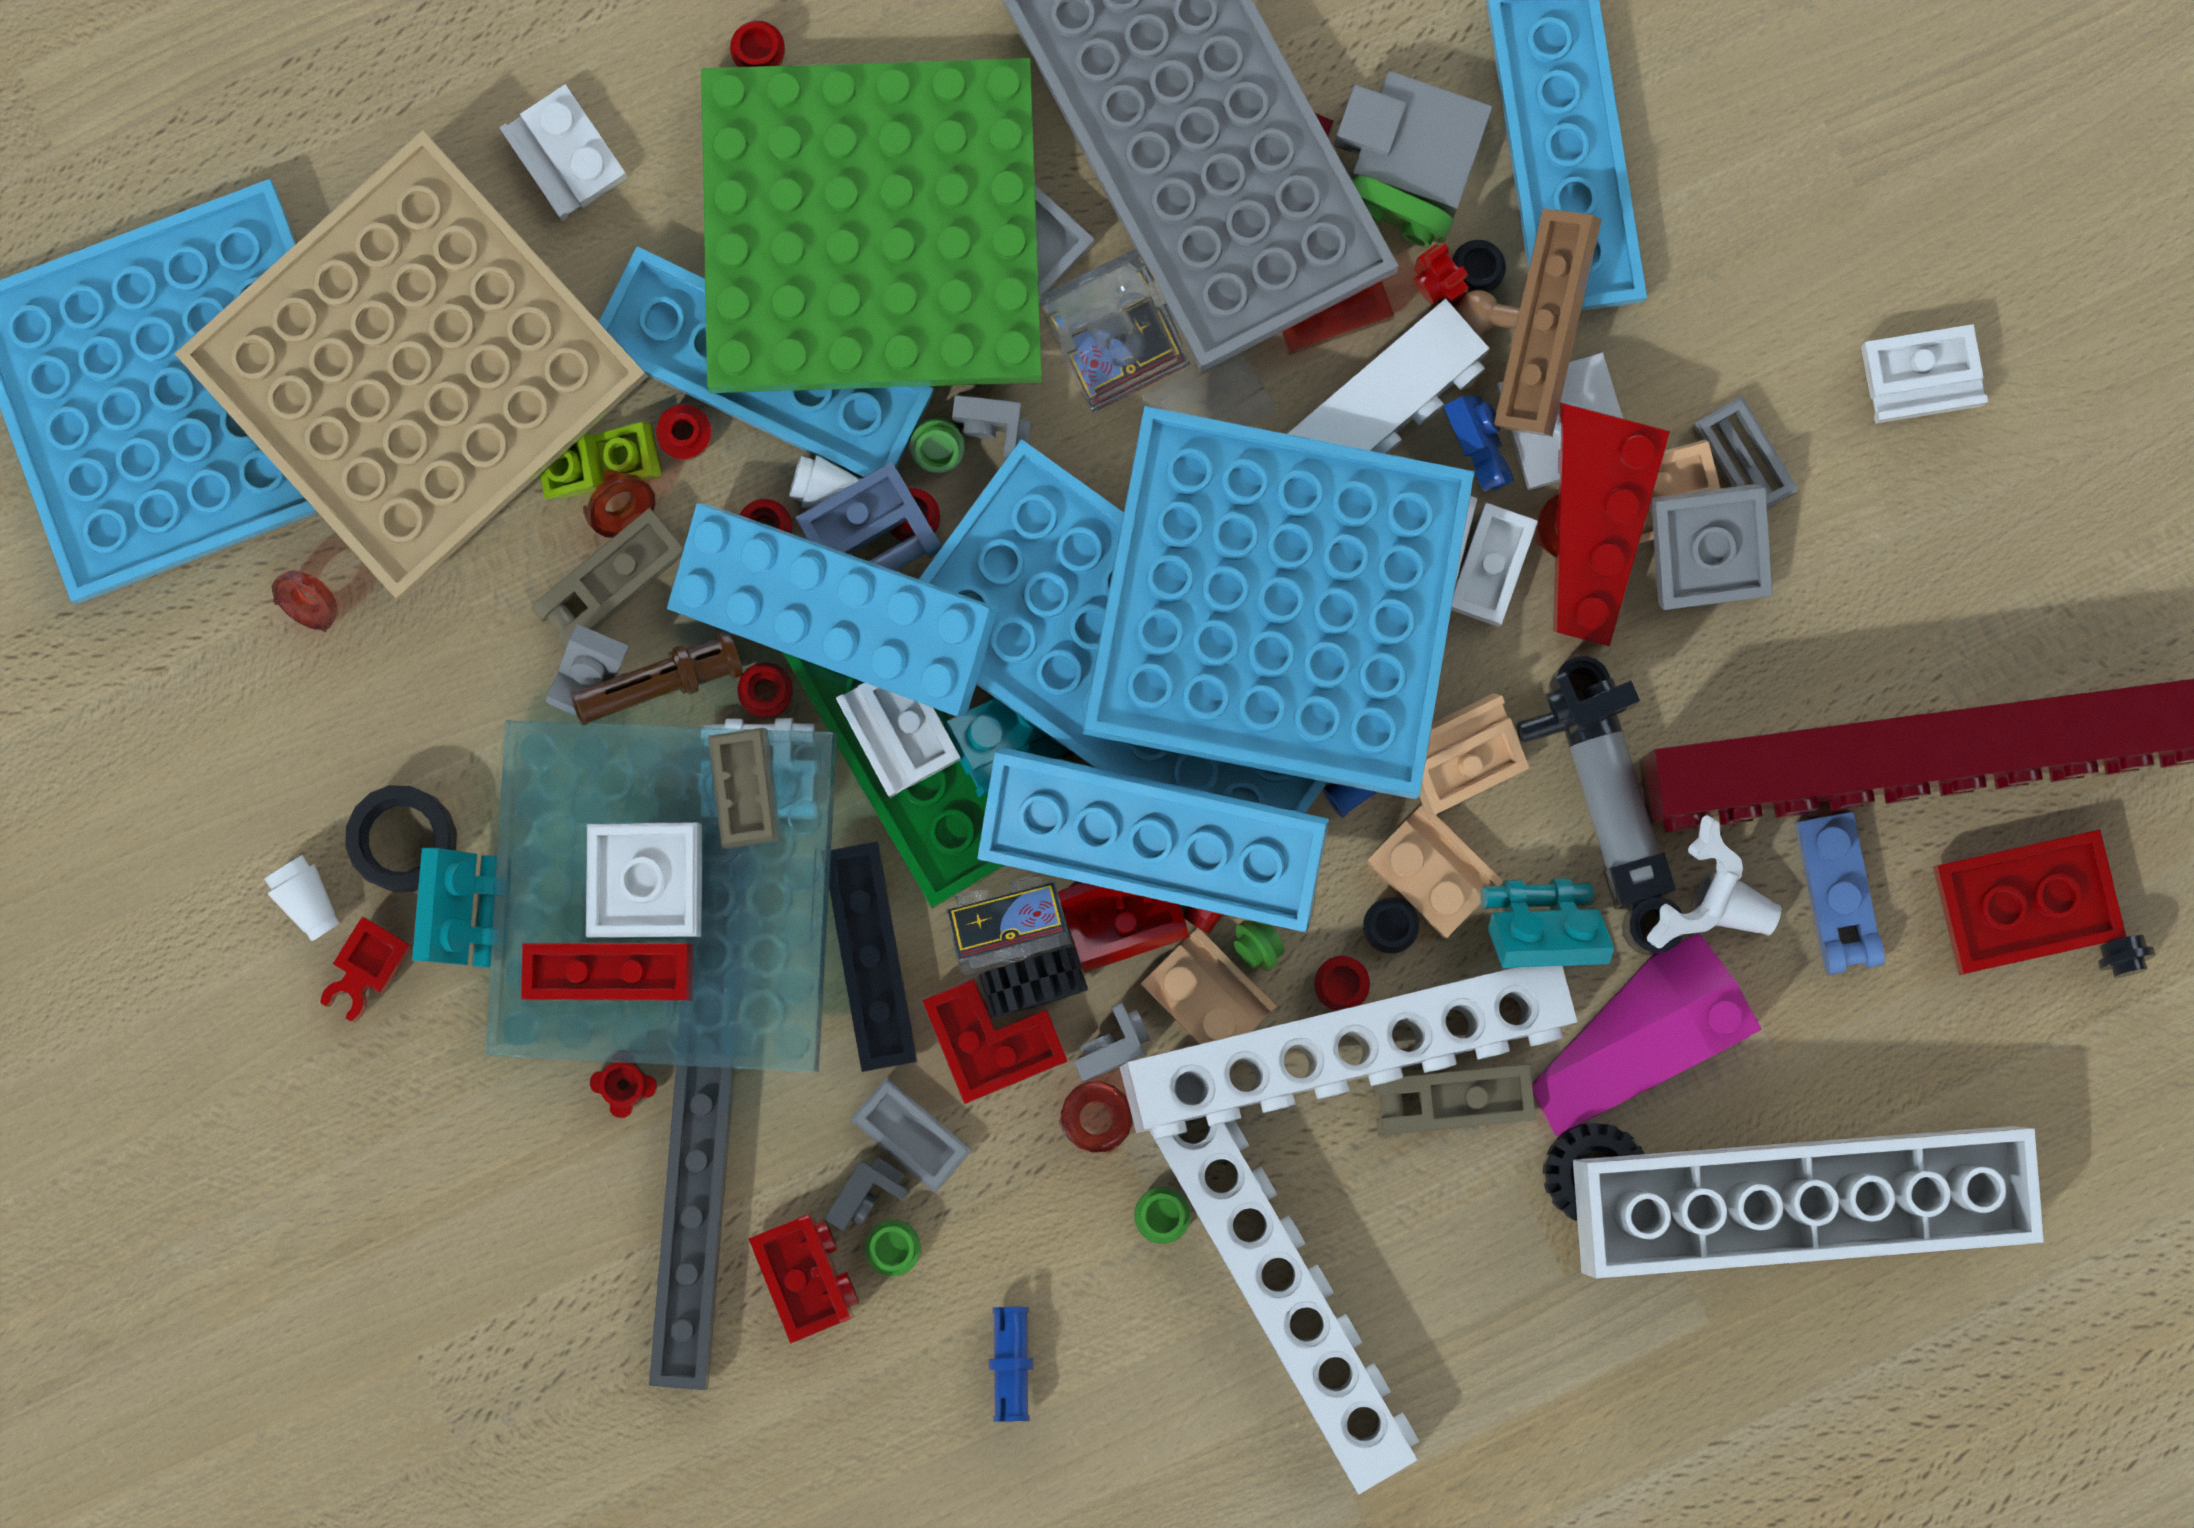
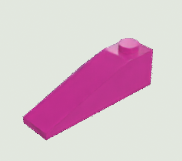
[1532,933,1762,1136]

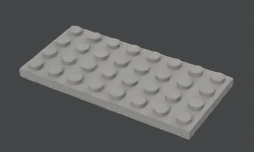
[1001,0,1399,372]

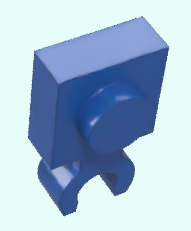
[1444,396,1514,492]

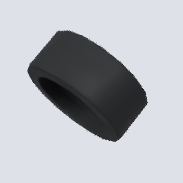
[345,785,457,892]

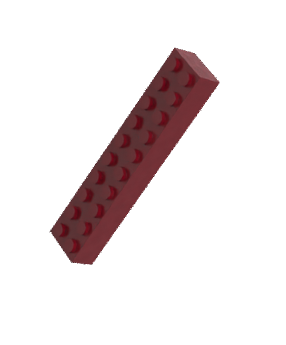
[1639,679,2194,833]

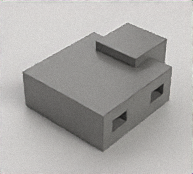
[1334,71,1493,218]

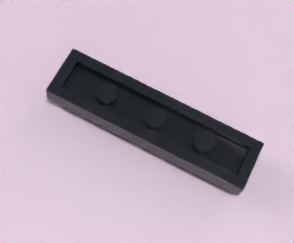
[822,841,918,1072]

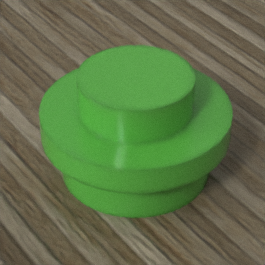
[910,418,965,473]
[1234,921,1285,971]
[1134,1187,1191,1244]
[864,1220,921,1277]

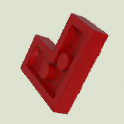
[922,979,1068,1104]

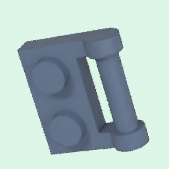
[796,461,942,571]

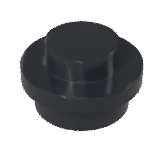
[1452,240,1506,293]
[1363,898,1419,954]
[2098,935,2156,978]

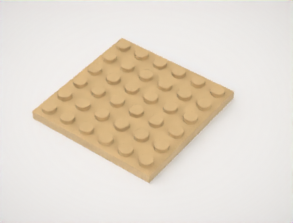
[175,130,648,601]

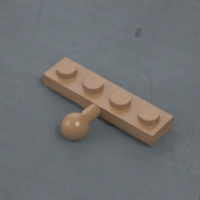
[1456,208,1602,437]

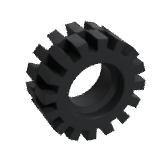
[979,947,1088,1018]
[1543,1123,1645,1221]

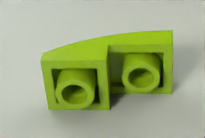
[540,422,662,500]

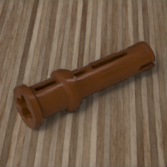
[570,630,743,726]

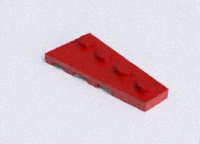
[1553,402,1670,646]

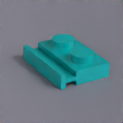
[943,698,1072,798]

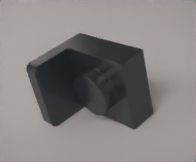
[1546,672,1640,734]

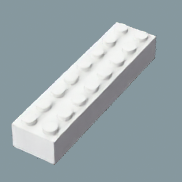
[1573,1126,2044,1279]

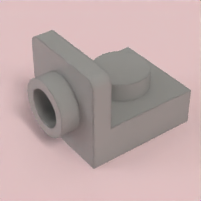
[952,395,1031,462]
[546,624,628,723]
[1074,1003,1150,1083]

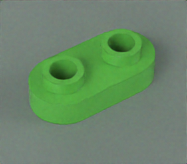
[1352,175,1454,248]

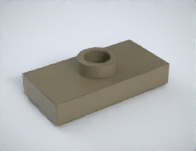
[708,727,782,849]

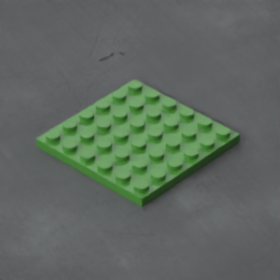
[701,58,1042,393]

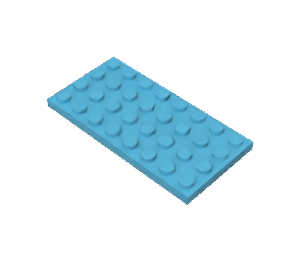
[919,439,1327,813]

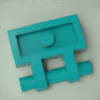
[412,848,507,968]
[1481,878,1614,968]

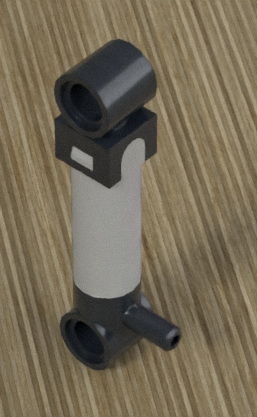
[1516,656,1684,955]

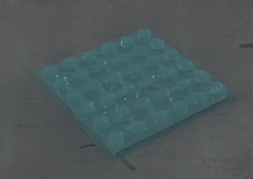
[485,720,837,1072]

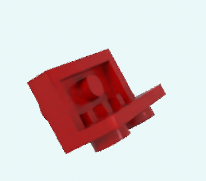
[1058,881,1190,973]
[748,1212,859,1344]

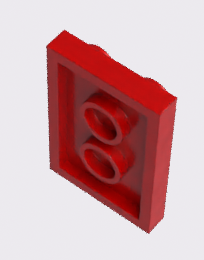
[1933,829,2127,975]

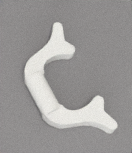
[1647,815,1743,949]

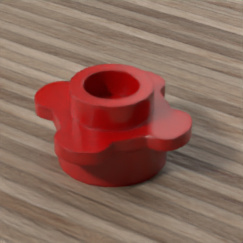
[590,1051,657,1118]

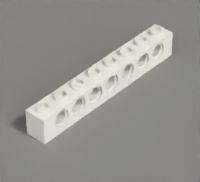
[1120,966,1577,1140]
[1149,1075,1419,1494]

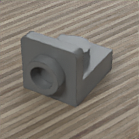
[825,1157,910,1231]

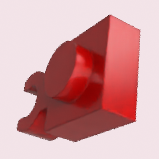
[1413,242,1469,307]
[320,916,413,1022]

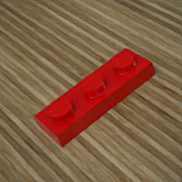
[521,943,693,1001]

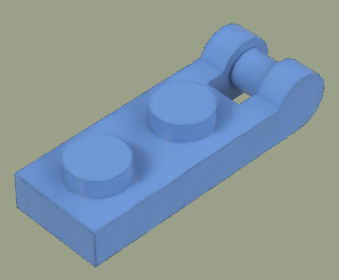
[1795,812,1885,975]

